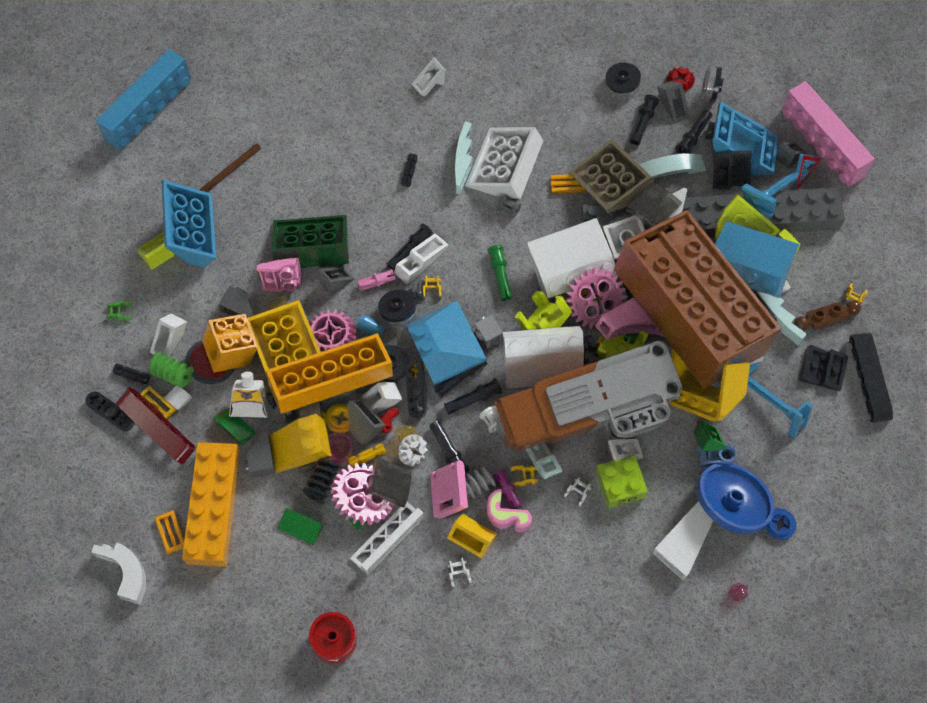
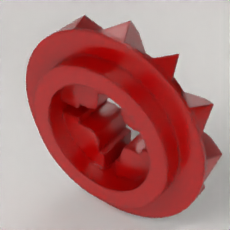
[667,66,695,91]

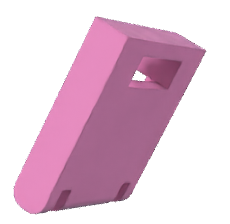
[430,460,468,518]

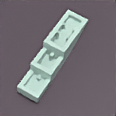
[455,121,472,194]
[752,290,806,346]

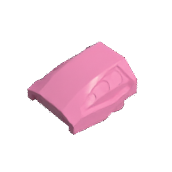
[256,258,301,292]

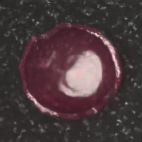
[326,433,353,463]

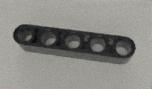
[849,332,893,423]

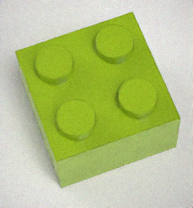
[595,455,648,509]

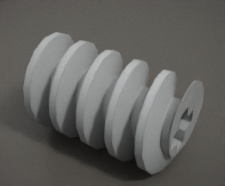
[465,466,496,502]

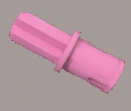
[358,269,395,291]

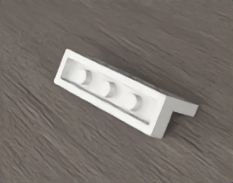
[350,501,424,575]

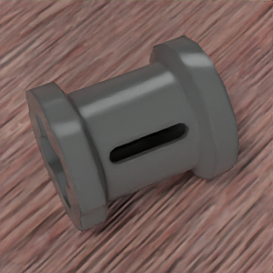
[497,195,522,218]

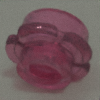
[729,583,748,601]

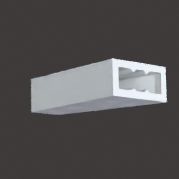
[653,501,713,581]

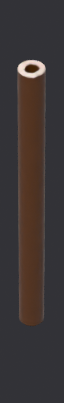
[199,143,261,192]

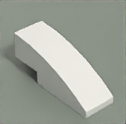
[394,234,448,285]

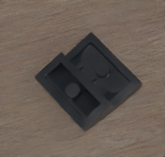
[713,150,752,189]
[800,345,848,391]

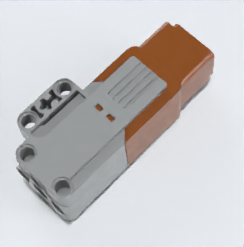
[492,341,682,453]

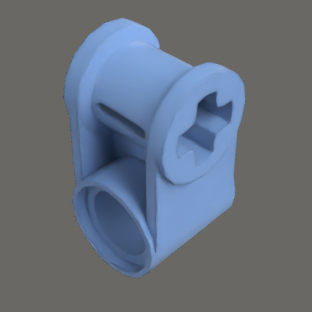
[697,445,737,469]

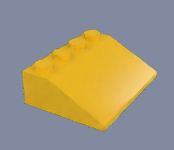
[247,300,321,380]

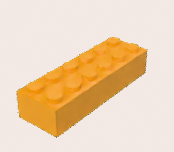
[266,333,393,414]
[182,442,241,567]

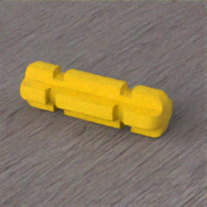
[348,444,386,468]

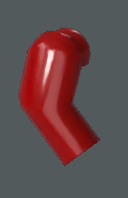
[380,406,399,433]

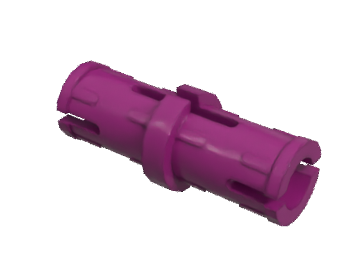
[493,470,522,509]

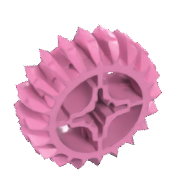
[308,309,356,352]

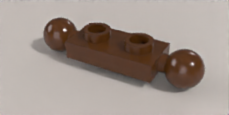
[794,300,861,331]

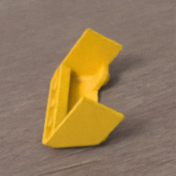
[669,347,750,421]

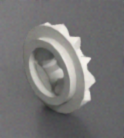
[398,434,428,466]

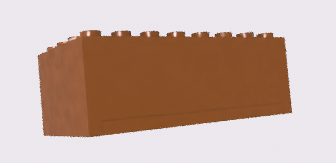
[614,210,782,389]

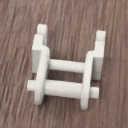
[564,477,591,507]
[447,558,472,587]

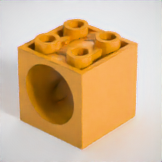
[202,314,258,372]

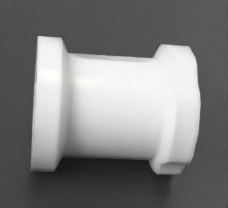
[479,407,499,433]

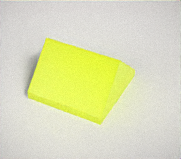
[136,232,175,270]

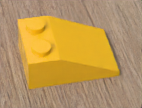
[269,414,331,473]

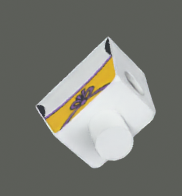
[229,372,269,417]

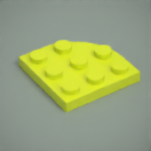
[715,194,780,241]

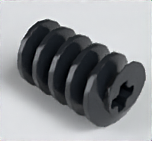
[303,459,342,504]

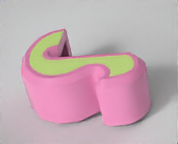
[487,489,532,532]

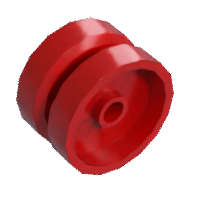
[309,612,357,664]

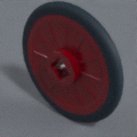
[185,340,235,384]

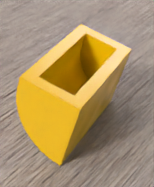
[447,514,497,558]

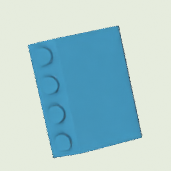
[161,180,216,267]
[715,221,799,298]

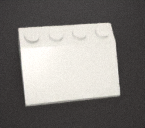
[465,127,544,199]
[526,218,616,298]
[502,326,584,389]

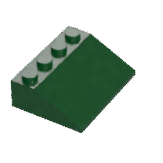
[272,215,349,268]

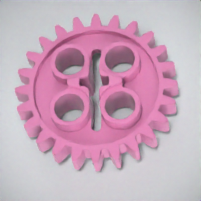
[565,267,627,330]
[330,463,396,526]

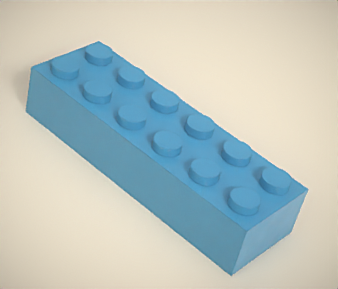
[96,49,191,150]

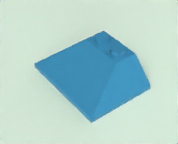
[712,102,779,176]
[406,301,487,385]

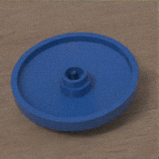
[696,463,774,534]

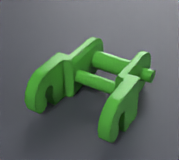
[106,301,132,321]

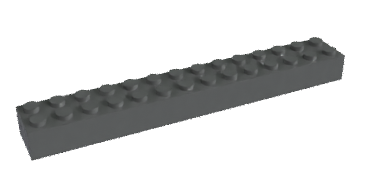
[581,187,845,245]

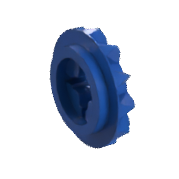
[765,508,797,541]

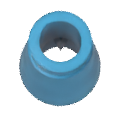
[356,315,385,337]

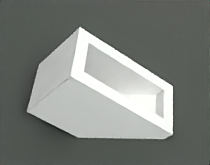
[150,314,187,356]
[360,382,402,414]

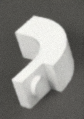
[91,543,146,605]

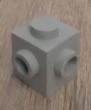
[473,315,503,349]

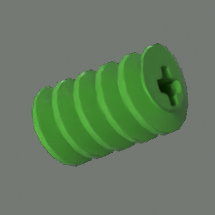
[150,352,194,388]

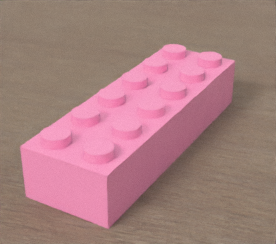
[782,81,875,187]

